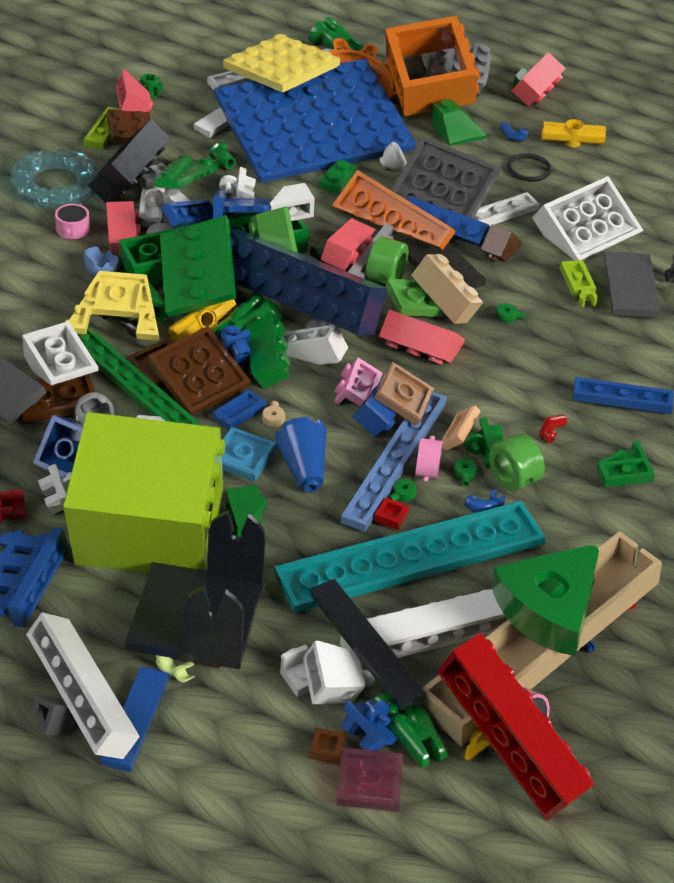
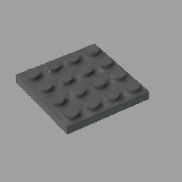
[391,136,500,245]

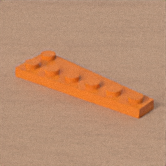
[332,170,456,250]

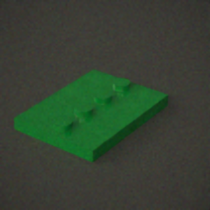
[160,215,236,317]

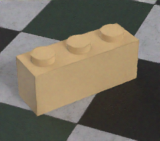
[411,254,483,324]

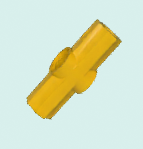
[541,119,606,147]
[168,299,237,342]

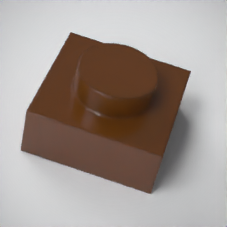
[309,727,345,764]

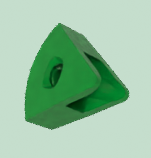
[492,545,599,656]

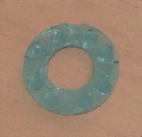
[11,149,99,208]

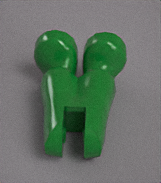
[308,17,364,51]
[212,292,282,344]
[373,692,448,769]

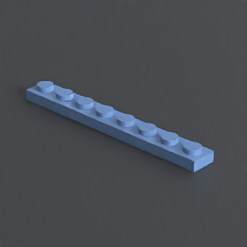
[341,392,447,532]

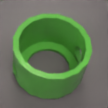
[366,236,409,285]
[489,433,545,492]

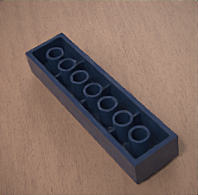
[230,229,387,335]

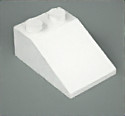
[22,321,98,385]

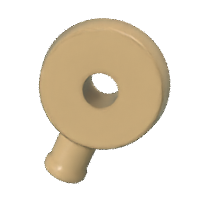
[262,401,286,428]

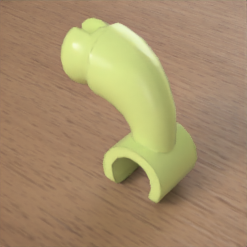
[155,655,195,682]

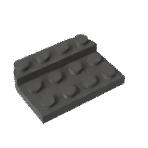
[424,42,491,97]

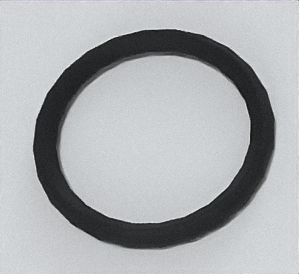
[507,153,552,181]

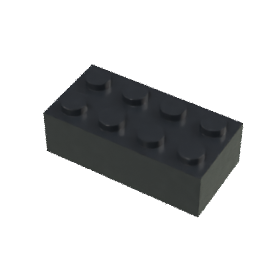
[88,119,170,203]

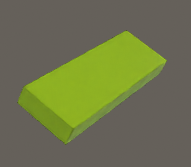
[83,106,120,150]

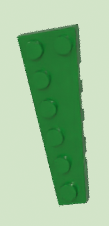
[154,155,218,189]

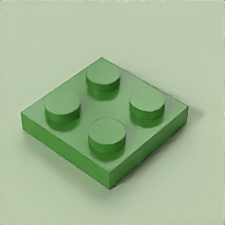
[385,278,444,317]

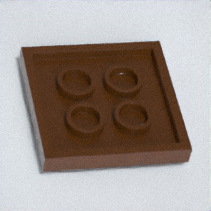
[146,326,251,416]

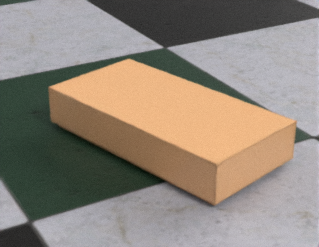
[442,405,481,451]

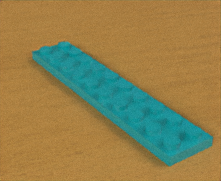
[274,501,546,613]

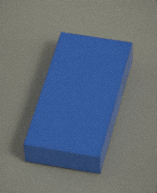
[213,389,267,430]

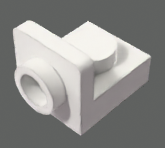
[280,645,310,698]

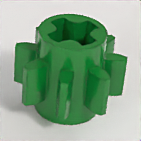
[138,74,163,100]

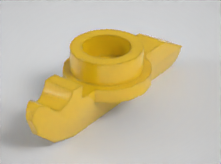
[465,728,490,760]

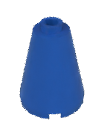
[275,417,327,493]

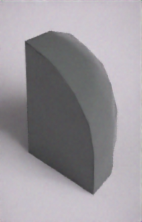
[34,695,79,735]

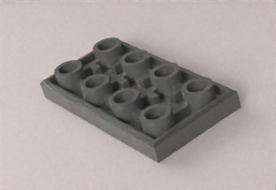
[604,251,660,318]
[0,356,47,425]

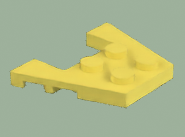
[65,271,159,341]

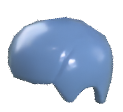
[84,246,120,276]

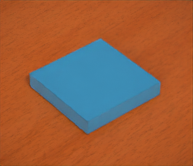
[222,427,278,482]

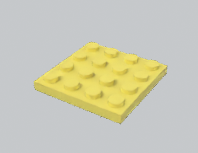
[223,34,340,93]

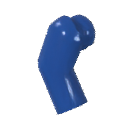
[499,122,528,142]

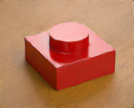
[374,497,410,530]

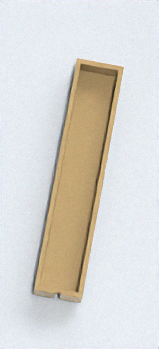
[420,531,662,747]

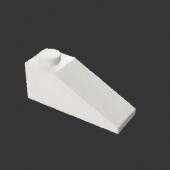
[283,325,348,365]

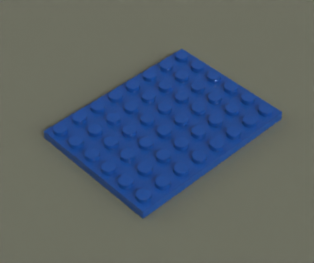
[214,59,417,183]

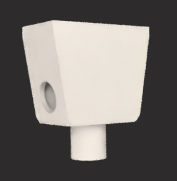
[303,641,375,704]

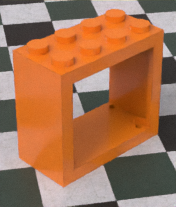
[385,15,480,116]

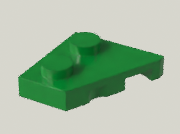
[596,441,655,487]

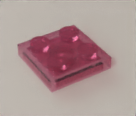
[337,748,403,812]

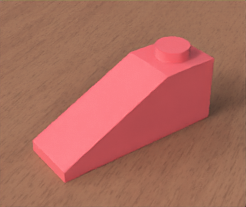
[116,69,153,113]

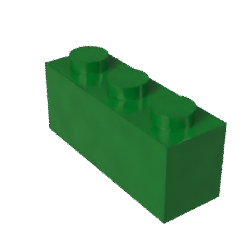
[246,314,291,389]

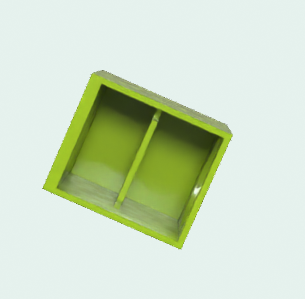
[63,412,225,574]

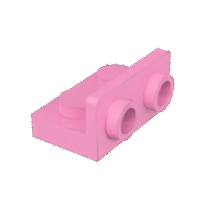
[334,358,382,406]

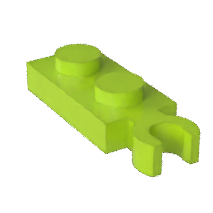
[560,260,597,307]

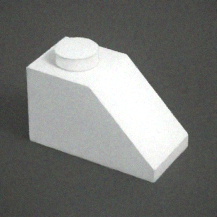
[270,183,315,221]

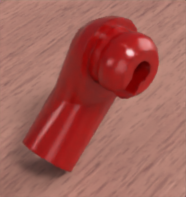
[539,414,567,443]

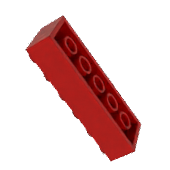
[437,632,595,821]

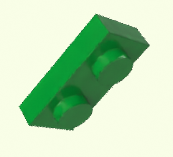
[318,160,357,194]

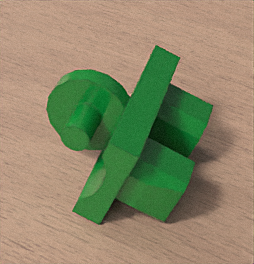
[464,417,503,468]

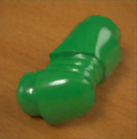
[209,142,236,169]

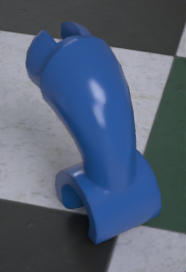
[464,489,506,513]

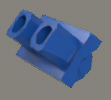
[221,325,251,368]
[341,699,398,754]

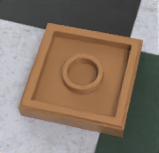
[374,362,434,425]

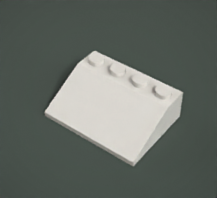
[532,176,643,260]

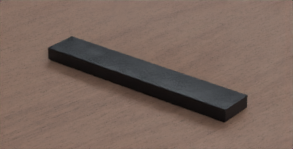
[310,579,426,711]

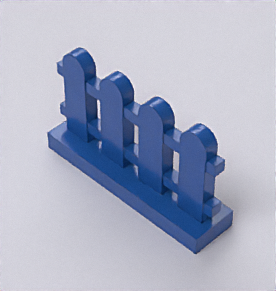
[213,190,270,219]
[0,527,69,628]

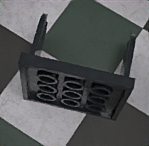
[125,510,266,669]

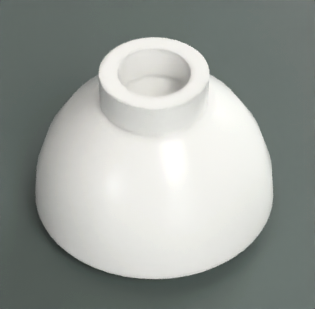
[380,142,407,171]

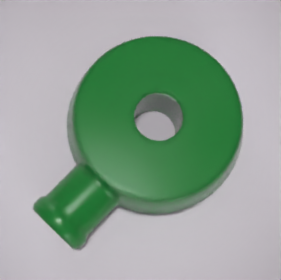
[496,303,525,323]
[453,458,477,487]
[388,479,417,502]

